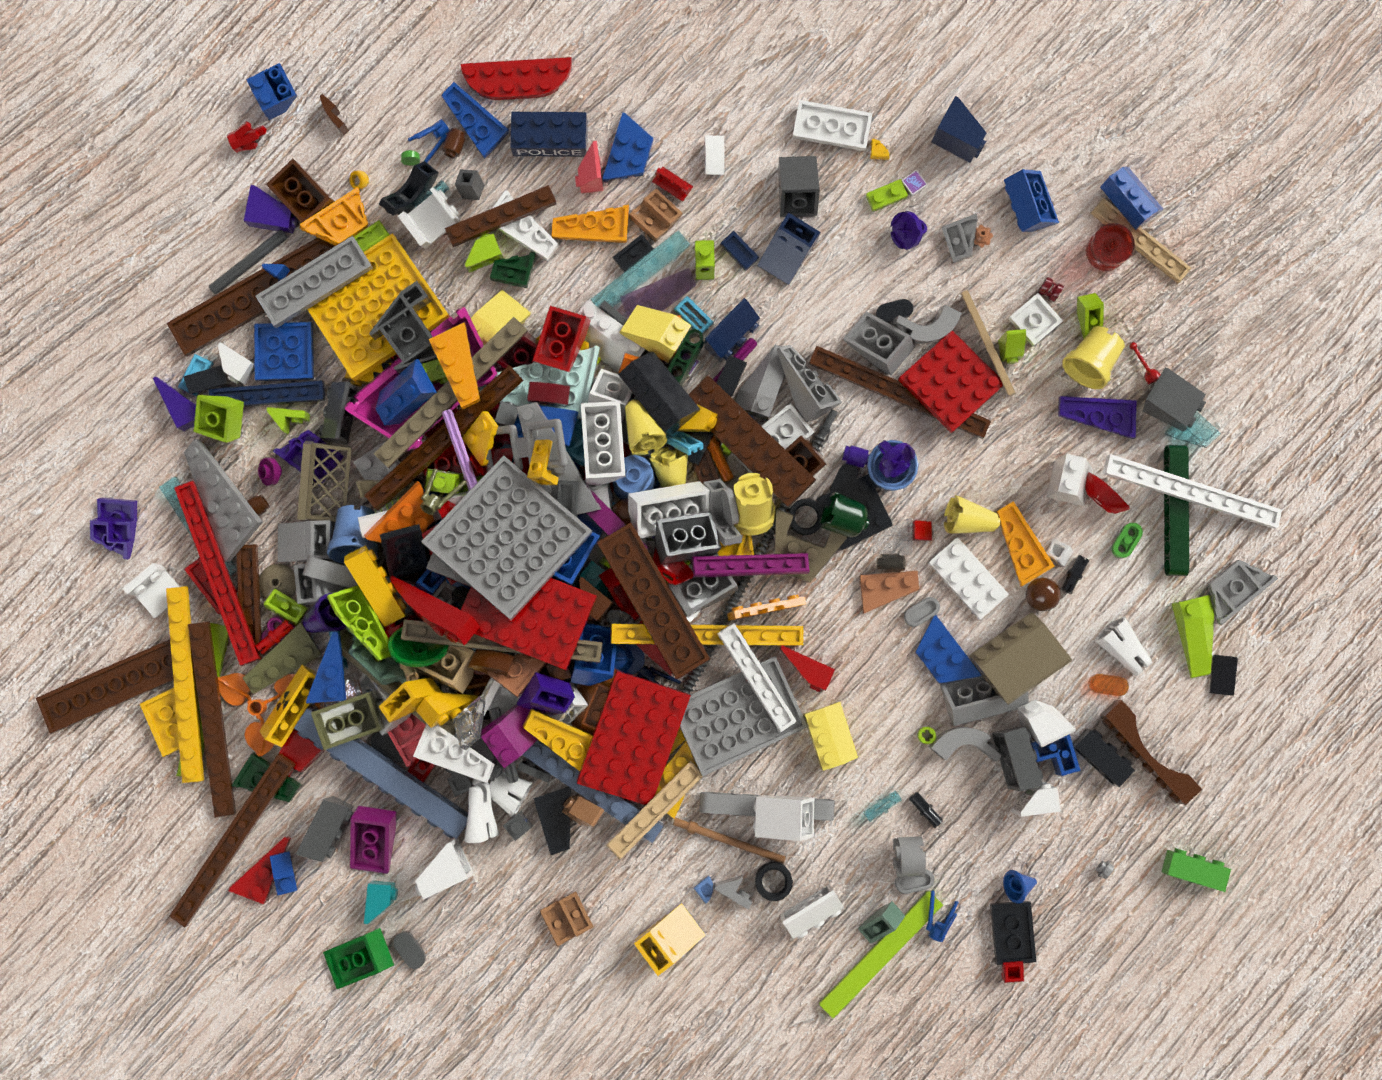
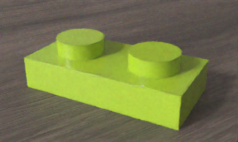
[865,179,908,212]

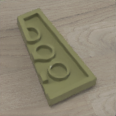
[243,621,322,694]

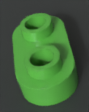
[1111,523,1143,558]

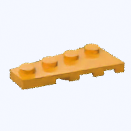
[552,204,629,243]
[429,323,480,409]

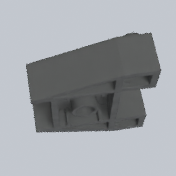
[369,281,451,374]

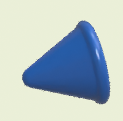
[1003,870,1037,904]

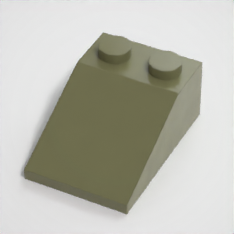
[311,691,385,750]

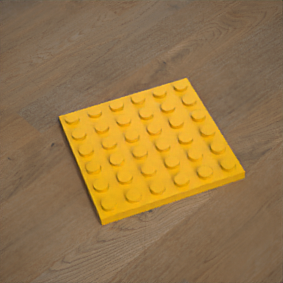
[307,233,449,382]

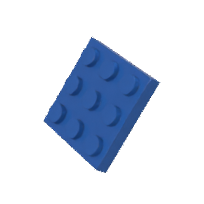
[254,322,314,381]

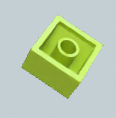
[194,395,244,443]

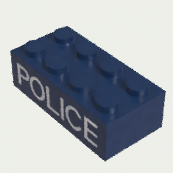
[510,111,588,157]

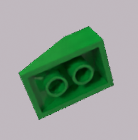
[323,928,394,989]

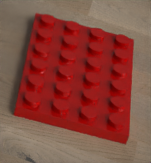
[461,578,597,671]
[576,670,691,805]

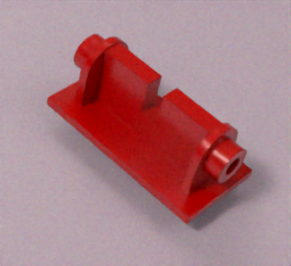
[652,166,693,202]

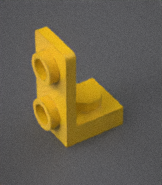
[527,439,559,485]

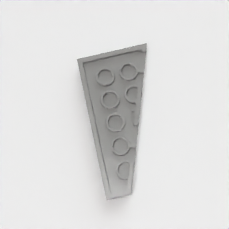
[517,402,602,515]

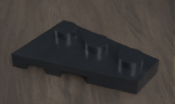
[533,786,571,855]

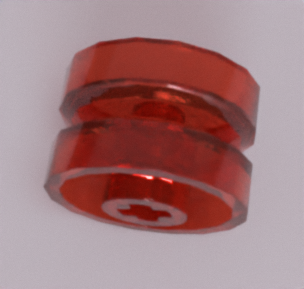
[1086,223,1135,271]

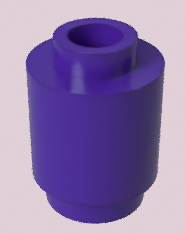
[842,445,870,468]

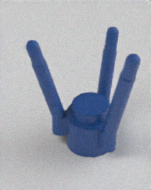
[408,119,450,162]
[926,890,958,942]

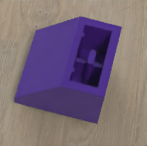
[517,672,575,716]

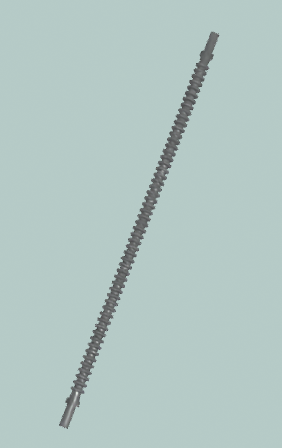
[680,409,838,695]

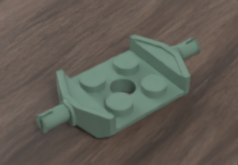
[345,626,411,685]

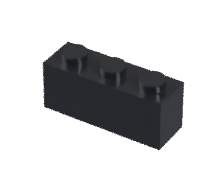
[1073,729,1135,788]

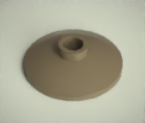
[259,564,296,599]

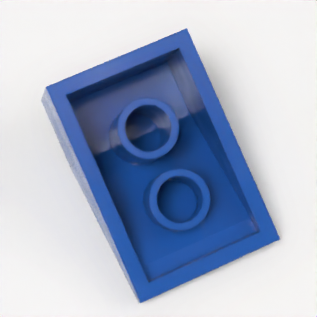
[514,405,578,447]

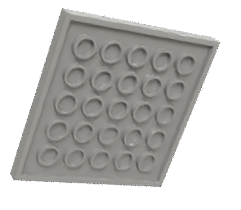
[421,456,592,621]

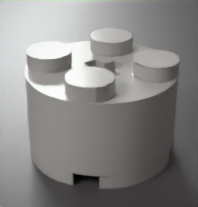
[893,836,926,878]

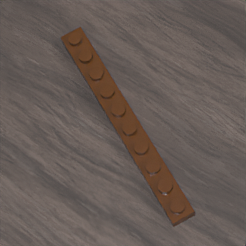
[809,346,991,439]
[364,365,524,511]
[188,621,236,818]
[169,753,296,928]

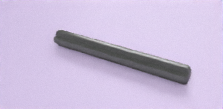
[209,230,288,294]

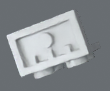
[123,563,180,618]

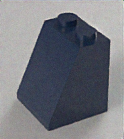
[931,96,987,163]

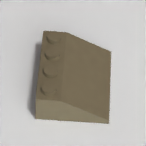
[969,612,1072,705]

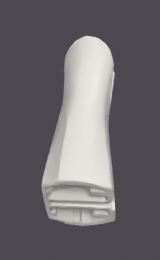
[1095,617,1152,676]
[472,772,532,817]
[464,782,499,843]

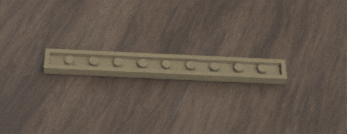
[374,317,528,468]
[401,619,603,663]

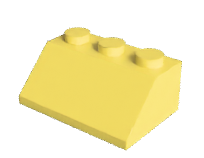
[803,702,858,771]

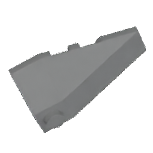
[735,344,785,421]
[777,345,842,422]

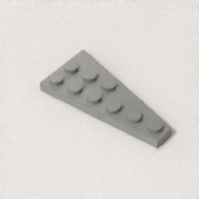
[184,439,263,562]

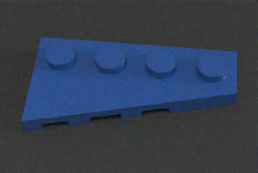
[441,82,509,159]

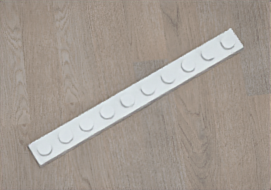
[1103,454,1282,529]

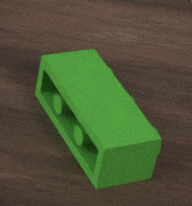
[1161,848,1231,892]

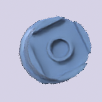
[867,440,919,491]
[611,455,660,499]
[327,505,379,564]

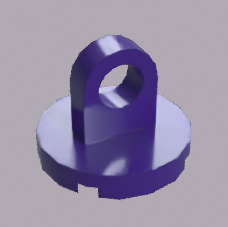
[890,211,927,250]
[878,440,915,478]

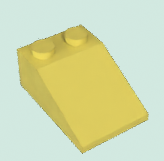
[471,290,531,345]
[619,305,691,363]

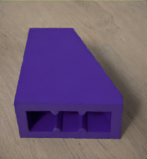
[244,185,298,234]

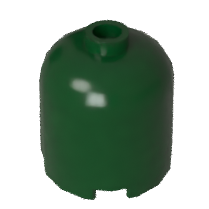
[820,492,869,538]

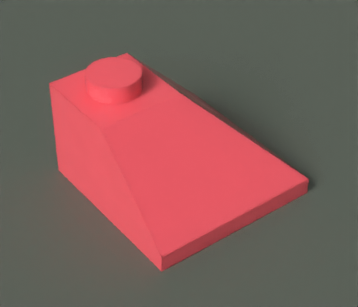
[575,141,603,193]

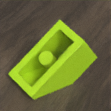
[465,233,503,273]
[1077,293,1104,339]
[998,329,1026,364]

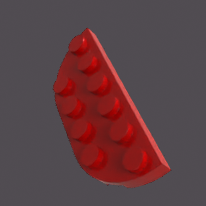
[461,57,572,100]

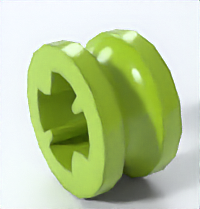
[917,726,936,744]

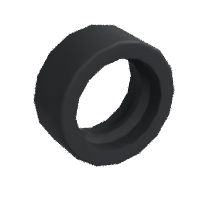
[788,498,823,536]
[755,862,793,901]

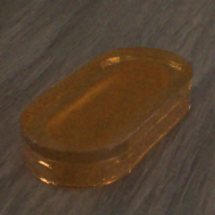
[1088,674,1129,696]

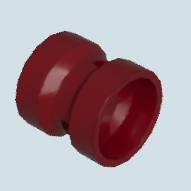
[1038,277,1064,302]

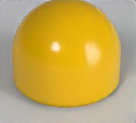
[349,170,369,190]

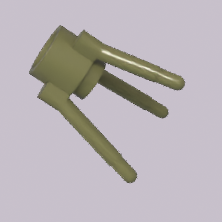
[420,469,466,515]

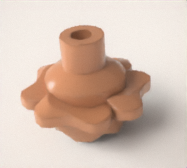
[974,225,993,248]

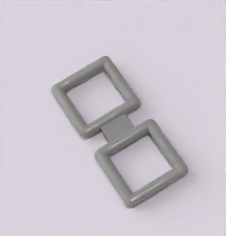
[486,419,568,472]

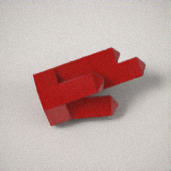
[227,121,267,153]

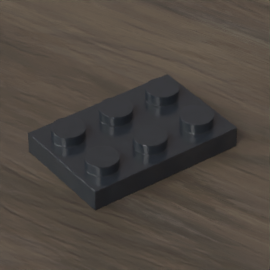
[380,524,428,578]
[990,901,1037,965]

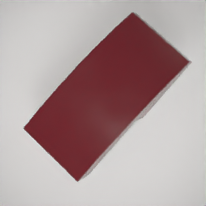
[527,382,570,406]

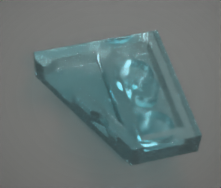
[1165,411,1221,448]

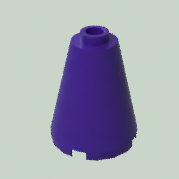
[303,593,346,633]

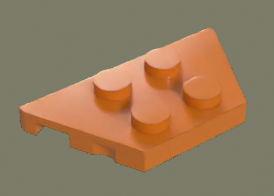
[364,481,434,543]

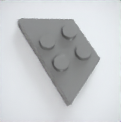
[1208,560,1278,625]

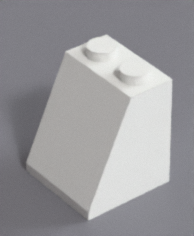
[1046,454,1093,506]
[753,795,815,841]
[415,838,473,900]

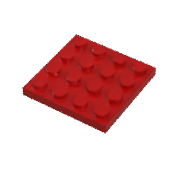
[898,330,1003,434]

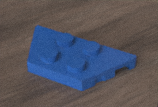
[602,112,654,182]
[915,615,981,683]

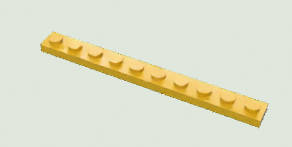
[166,586,204,783]
[611,624,803,645]

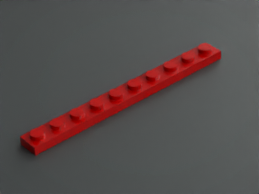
[174,481,260,666]

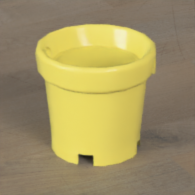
[1062,326,1125,390]
[733,473,776,535]

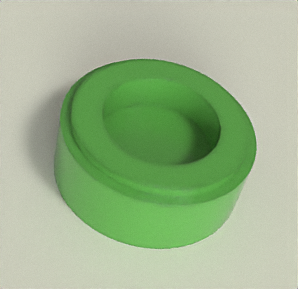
[401,150,420,166]

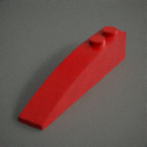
[390,576,480,645]

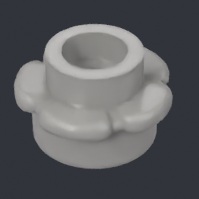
[1096,860,1114,879]

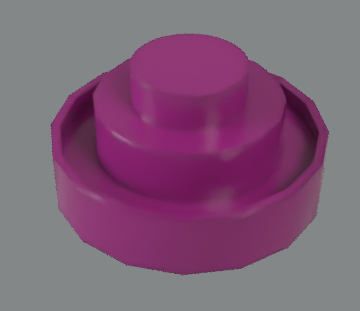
[258,457,282,486]

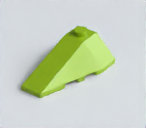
[327,585,391,661]
[1171,595,1215,678]

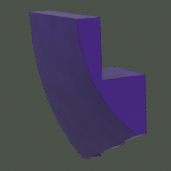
[273,430,344,486]
[90,498,137,560]

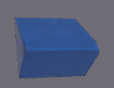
[262,264,290,280]

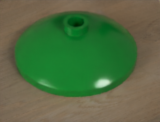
[388,627,449,667]

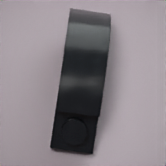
[379,161,439,216]

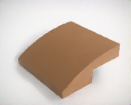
[629,188,683,242]
[539,891,594,946]

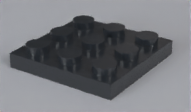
[816,474,893,550]

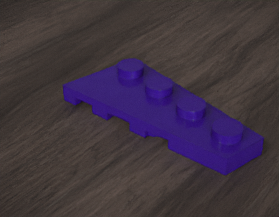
[1058,396,1137,439]

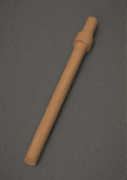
[673,817,786,864]

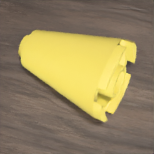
[625,399,667,456]
[649,447,688,488]
[944,495,1000,534]

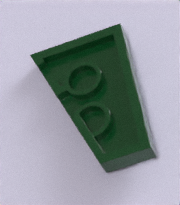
[231,753,302,802]

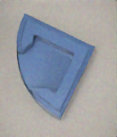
[694,875,713,904]

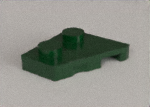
[490,252,536,288]

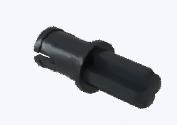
[909,792,943,828]

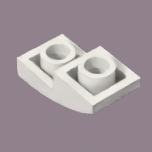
[704,135,724,175]

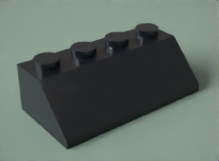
[618,352,701,435]

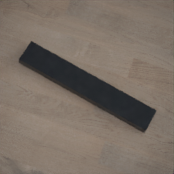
[688,355,747,466]

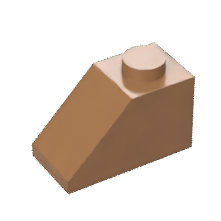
[562,795,604,827]

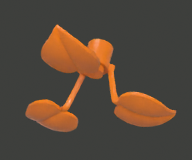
[218,673,295,757]

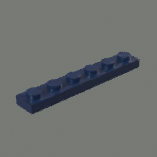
[208,380,325,407]

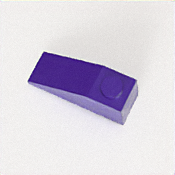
[153,376,196,431]

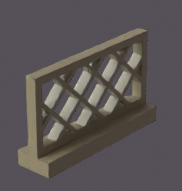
[297,441,352,522]

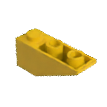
[416,692,479,728]

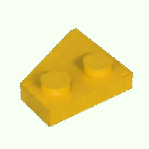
[462,411,498,466]

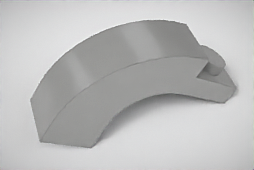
[891,305,962,344]
[703,479,742,546]
[928,727,1002,762]

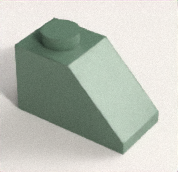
[858,901,905,944]

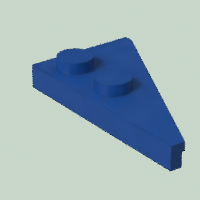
[306,631,346,703]

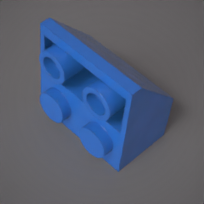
[246,63,297,120]

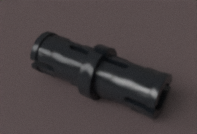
[1060,555,1089,594]

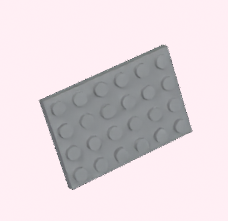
[680,656,808,776]

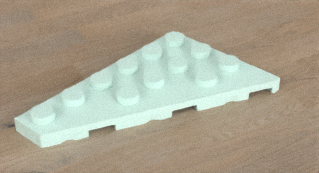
[478,346,600,420]

